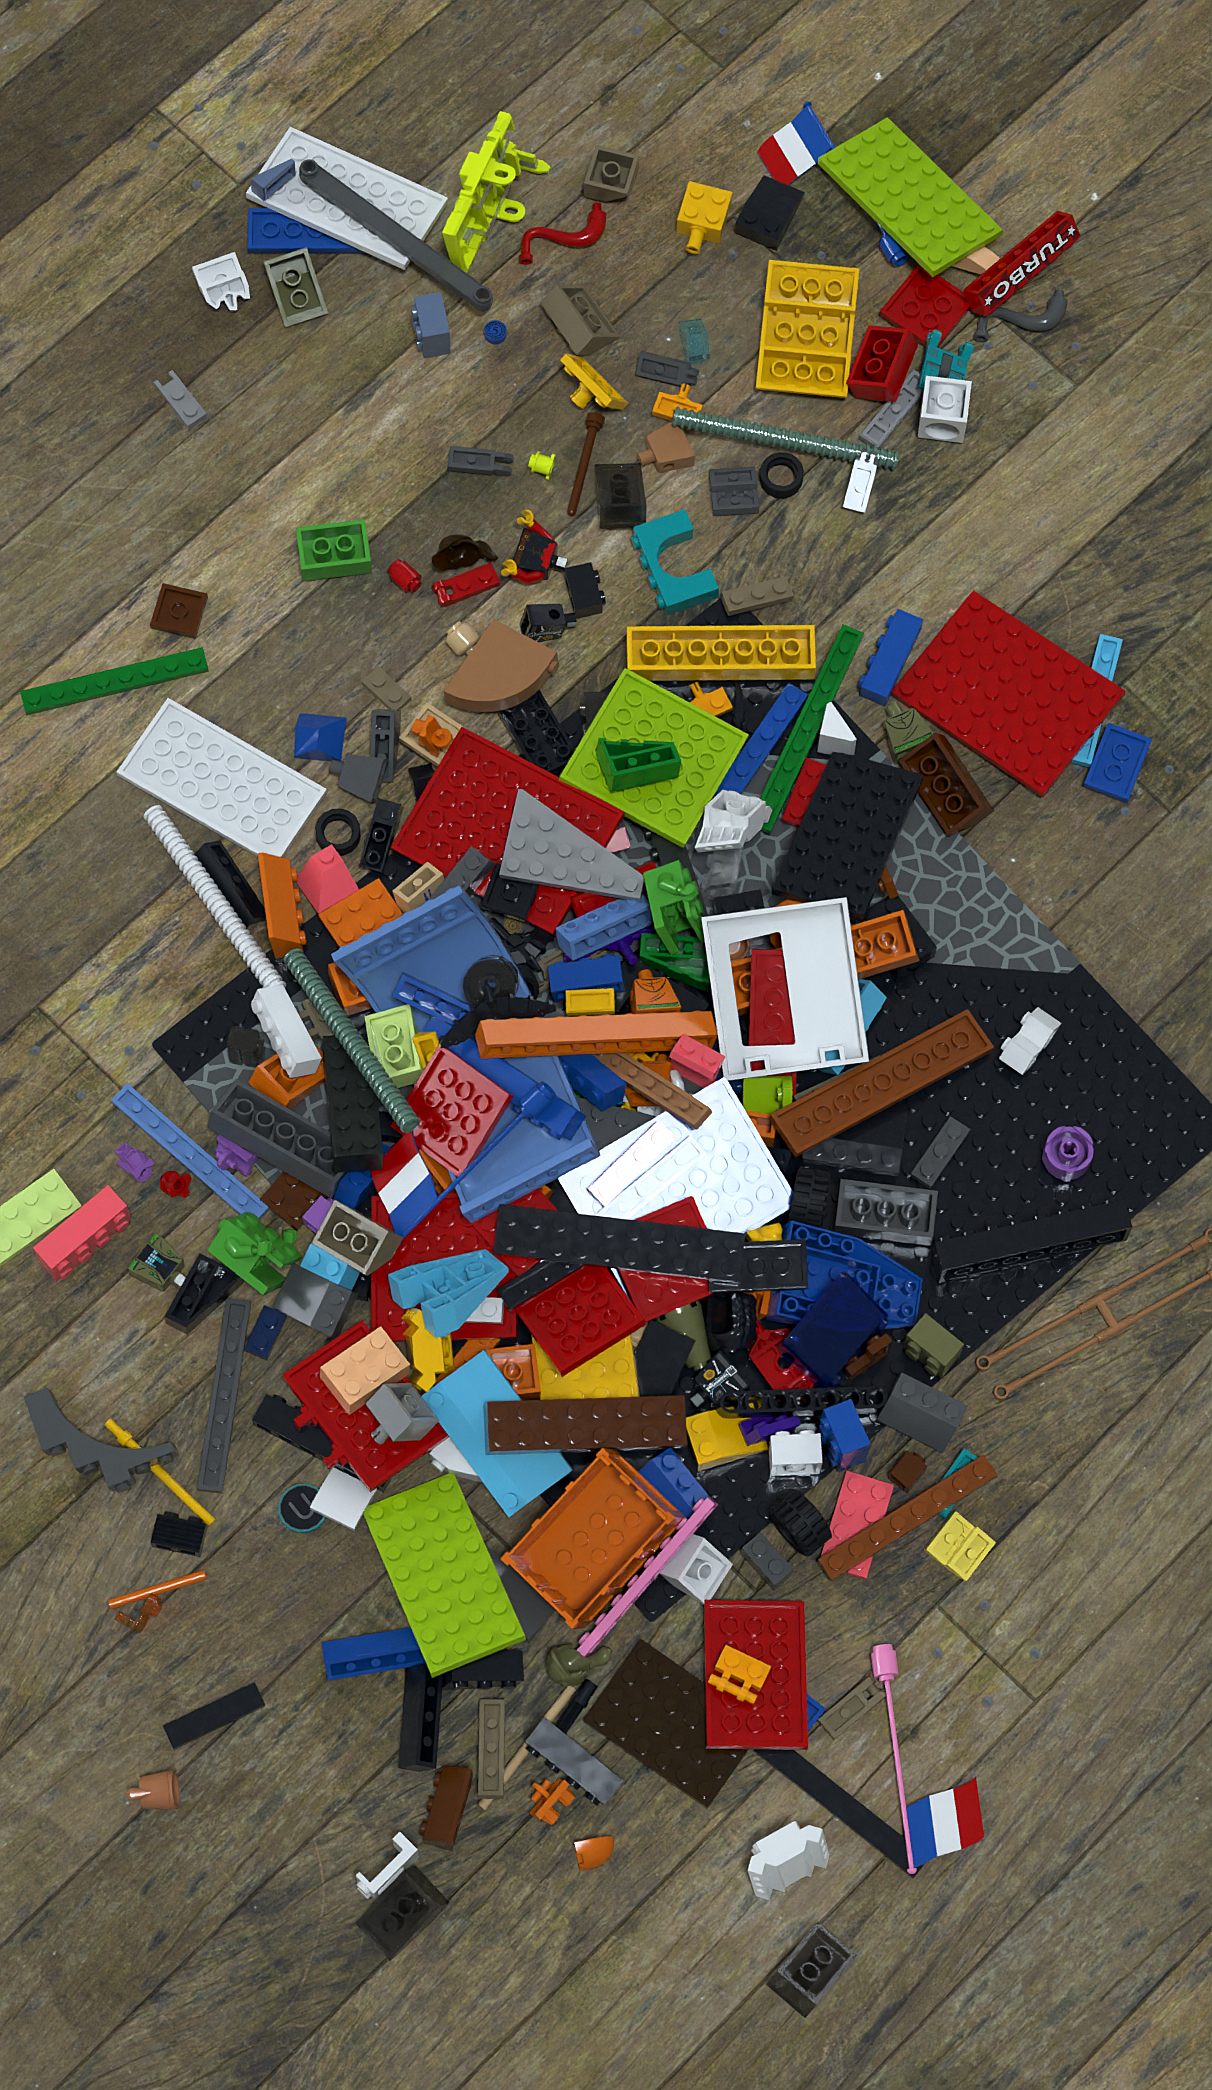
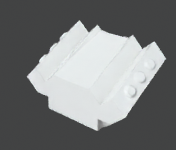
[695,790,772,852]
[748,1821,830,1900]

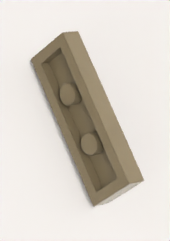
[720,576,794,616]

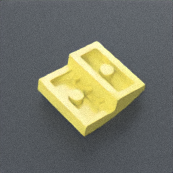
[923,1511,996,1581]

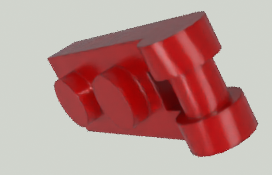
[431,562,500,607]

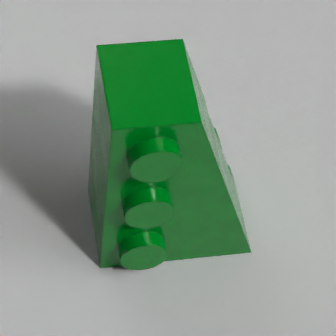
[596,738,681,792]
[640,933,710,993]

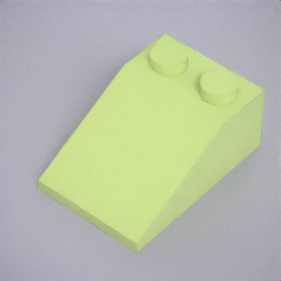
[364,1004,424,1088]

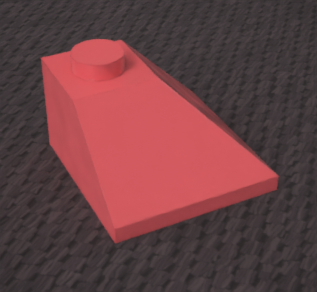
[296,844,359,914]

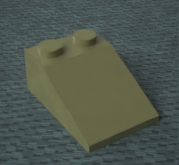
[262,247,328,327]

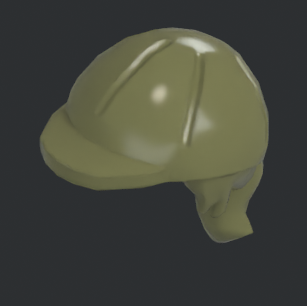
[547,1643,612,1686]

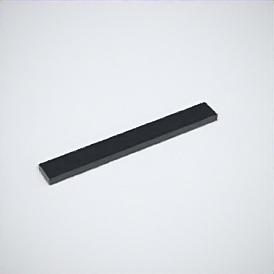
[753,1749,925,1879]

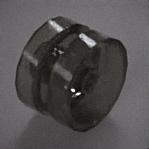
[463,955,520,1007]

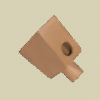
[637,422,695,473]

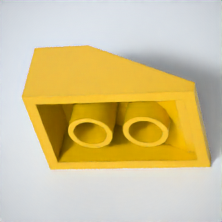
[686,1403,768,1472]

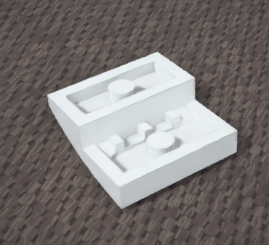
[310,1467,377,1531]

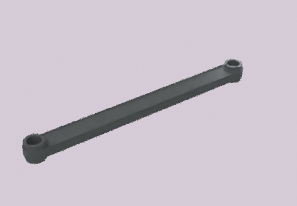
[299,159,493,312]

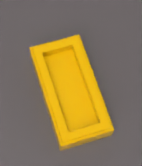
[566,988,615,1016]

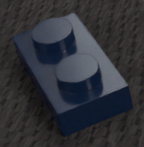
[244,1305,287,1360]

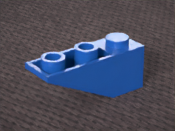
[333,1143,391,1209]

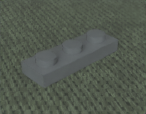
[910,1116,971,1189]

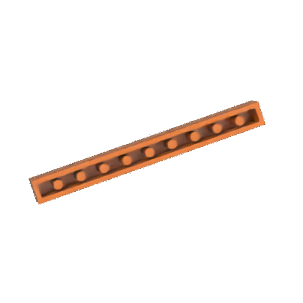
[475,1010,718,1059]

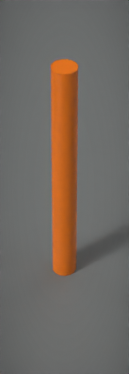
[108,1570,207,1609]

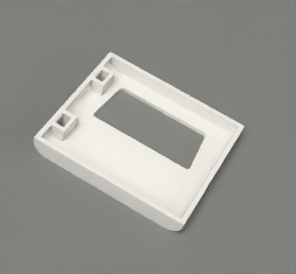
[701,897,869,1081]

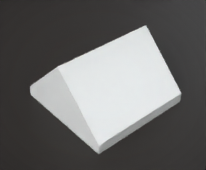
[817,702,857,755]

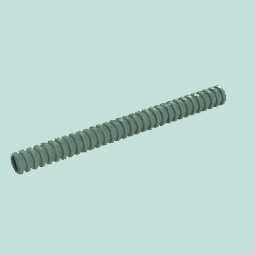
[672,406,899,471]
[283,948,420,1133]

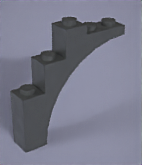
[24,1388,179,1493]

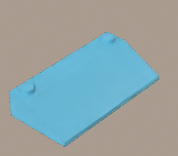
[422,1350,573,1517]

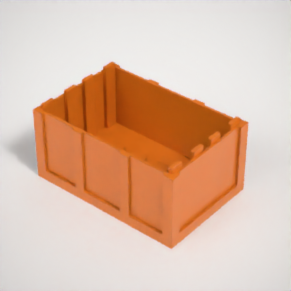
[500,1448,685,1629]

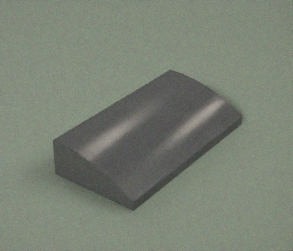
[486,1546,556,1644]

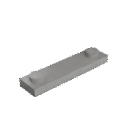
[859,369,923,449]

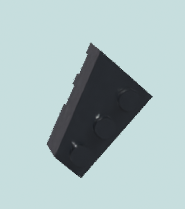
[164,1253,244,1335]
[442,1651,524,1691]

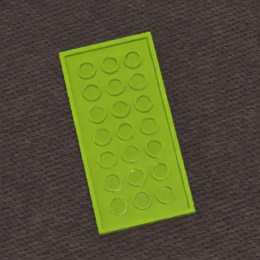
[818,117,1003,277]
[363,1473,526,1678]

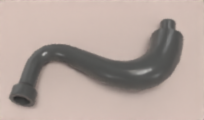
[974,289,1068,342]

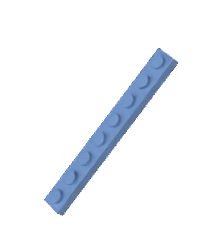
[111,1083,270,1219]

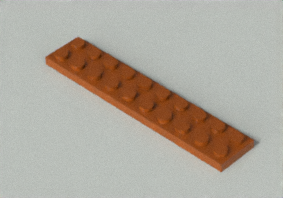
[769,1009,994,1158]

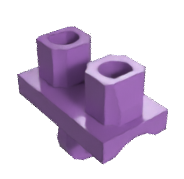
[215,1135,258,1177]
[114,1142,155,1182]

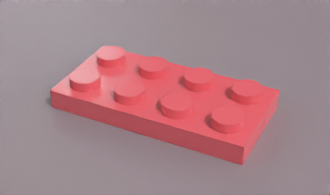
[818,1471,894,1580]

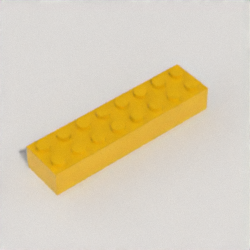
[626,625,816,681]

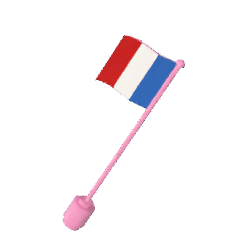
[871,1644,984,1874]

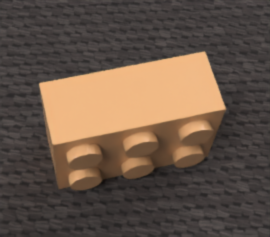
[320,1326,410,1415]

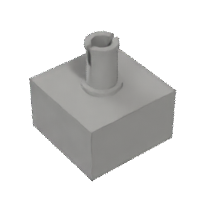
[365,1383,439,1444]

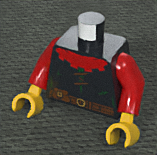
[501,510,568,585]

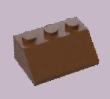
[419,1766,473,1851]

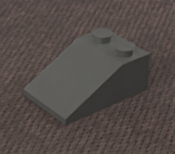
[273,1263,358,1338]

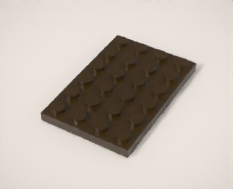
[583,1639,749,1809]

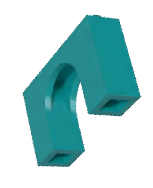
[631,509,719,616]

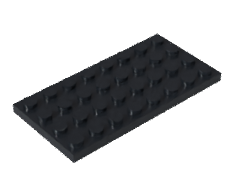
[772,752,923,921]

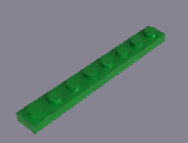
[20,647,209,716]

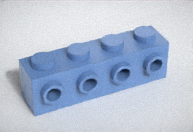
[555,894,654,961]

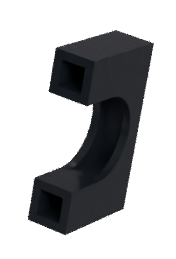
[610,956,710,1053]

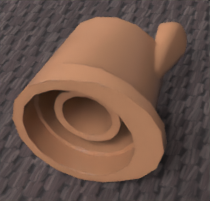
[126,1770,179,1810]

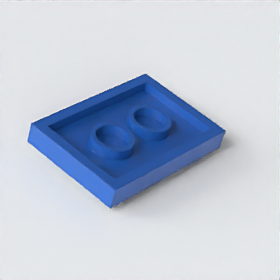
[1083,723,1152,803]

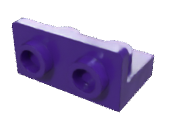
[739,1415,801,1446]

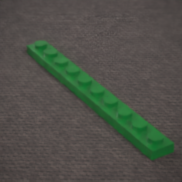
[760,624,864,834]

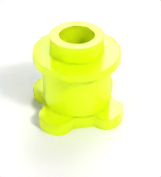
[528,451,556,480]

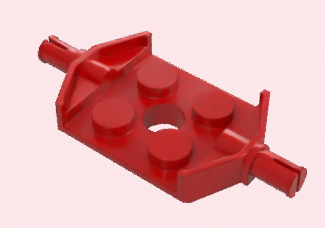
[748,1319,820,1405]

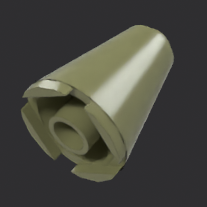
[654,1300,711,1371]

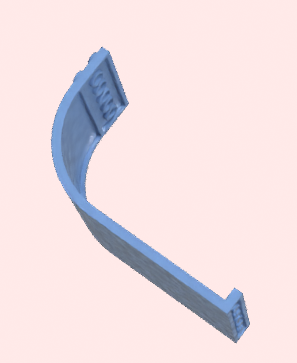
[331,885,601,1223]

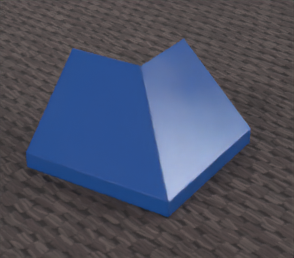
[294,713,347,762]

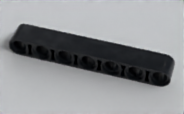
[716,1386,888,1419]

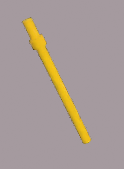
[104,1418,216,1527]

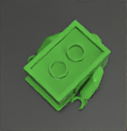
[643,860,705,955]
[207,1212,303,1295]

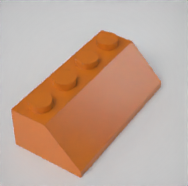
[258,852,307,959]

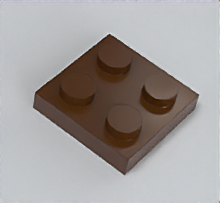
[150,583,208,639]
[260,1172,328,1231]

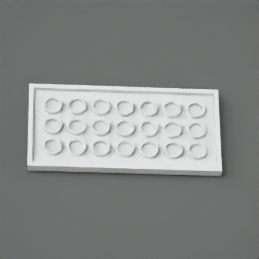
[246,127,448,270]
[117,698,327,857]

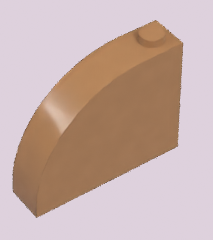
[444,619,559,712]

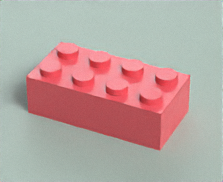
[33,1185,131,1282]

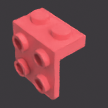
[669,1034,726,1088]

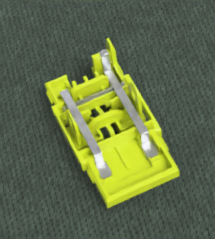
[442,111,551,273]

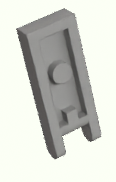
[153,370,207,430]

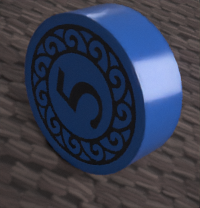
[484,320,507,344]

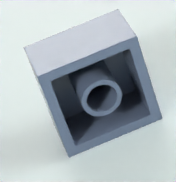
[411,292,451,358]

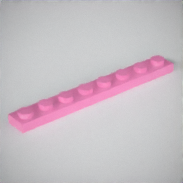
[577,1497,718,1657]

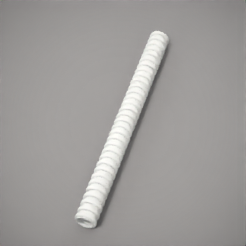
[143,805,286,988]

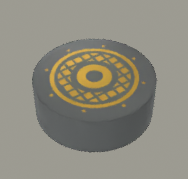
[501,917,525,934]

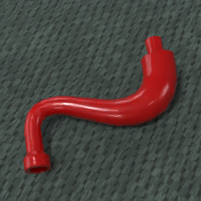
[519,203,607,265]

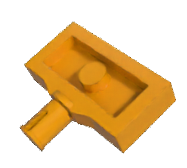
[652,384,703,421]
[689,682,733,717]

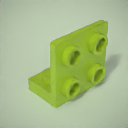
[743,1076,793,1114]

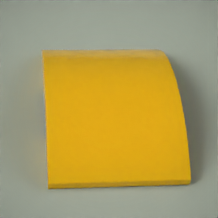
[756,260,859,398]

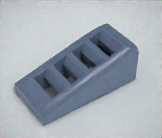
[251,159,296,201]

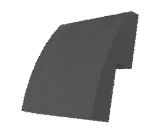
[709,466,759,516]

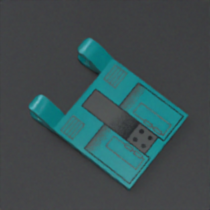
[918,329,974,390]

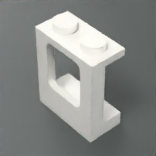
[356,1832,419,1901]

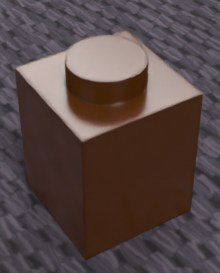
[888,1451,927,1494]

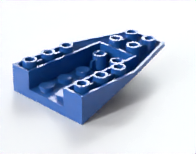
[766,1221,923,1333]

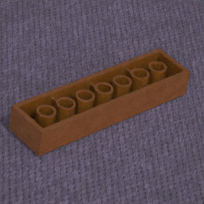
[483,1395,687,1455]

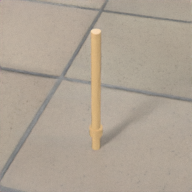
[477,1686,576,1811]

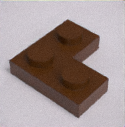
[844,1333,892,1381]

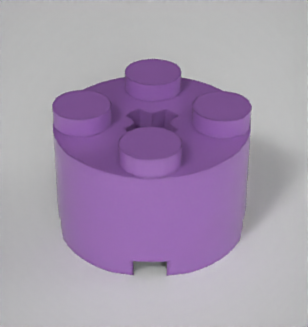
[1042,1126,1094,1182]

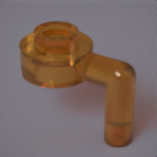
[115,1593,163,1633]

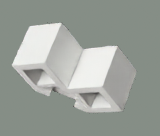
[999,1007,1062,1075]

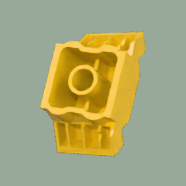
[401,1308,454,1392]

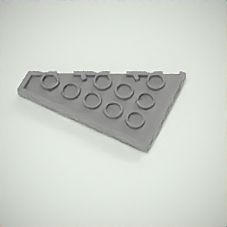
[499,789,645,902]

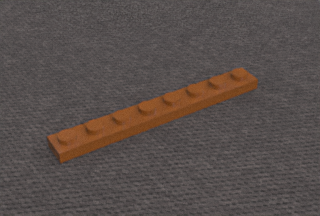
[818,1454,998,1582]

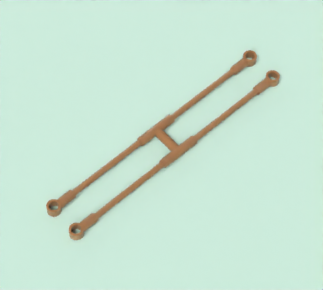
[976,1228,1212,1401]

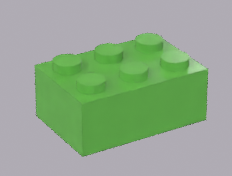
[296,519,372,581]

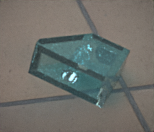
[678,319,710,363]

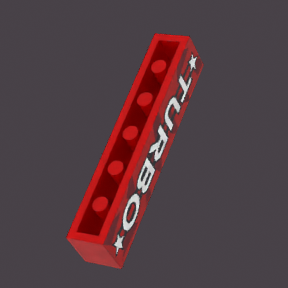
[963,211,1081,316]

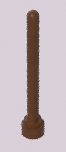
[567,412,605,516]

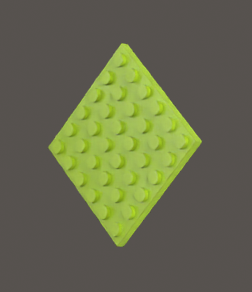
[559,668,749,848]

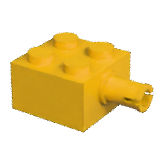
[676,181,733,254]

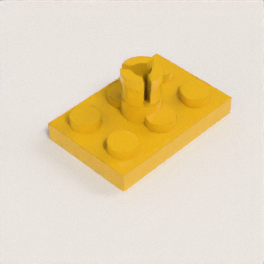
[560,353,629,410]

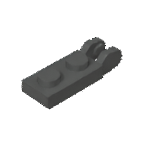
[447,446,514,477]

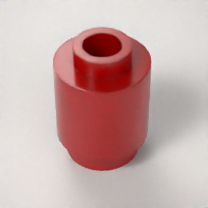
[387,559,422,593]

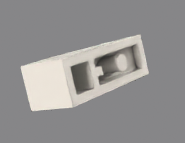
[429,1437,482,1482]

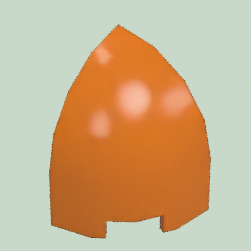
[574,1836,614,1871]

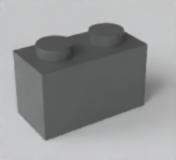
[741,1532,794,1591]

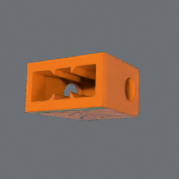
[630,969,681,1014]

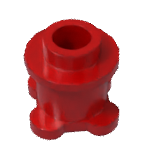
[160,1170,191,1198]

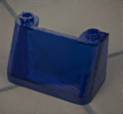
[780,1271,889,1388]

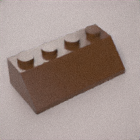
[898,732,994,836]

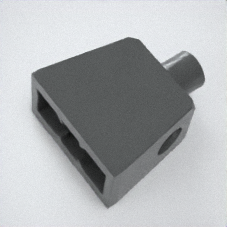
[329,754,389,802]

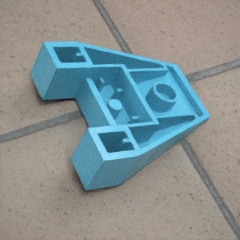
[388,1249,509,1338]

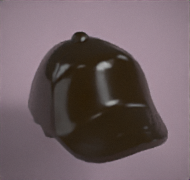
[432,534,498,571]

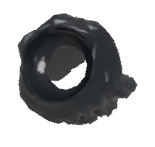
[705,1292,757,1353]

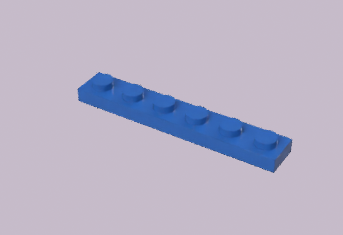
[714,683,808,797]

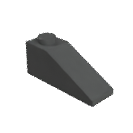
[370,709,401,782]

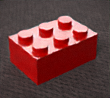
[846,325,918,402]

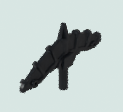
[489,917,555,972]
[439,984,556,1059]

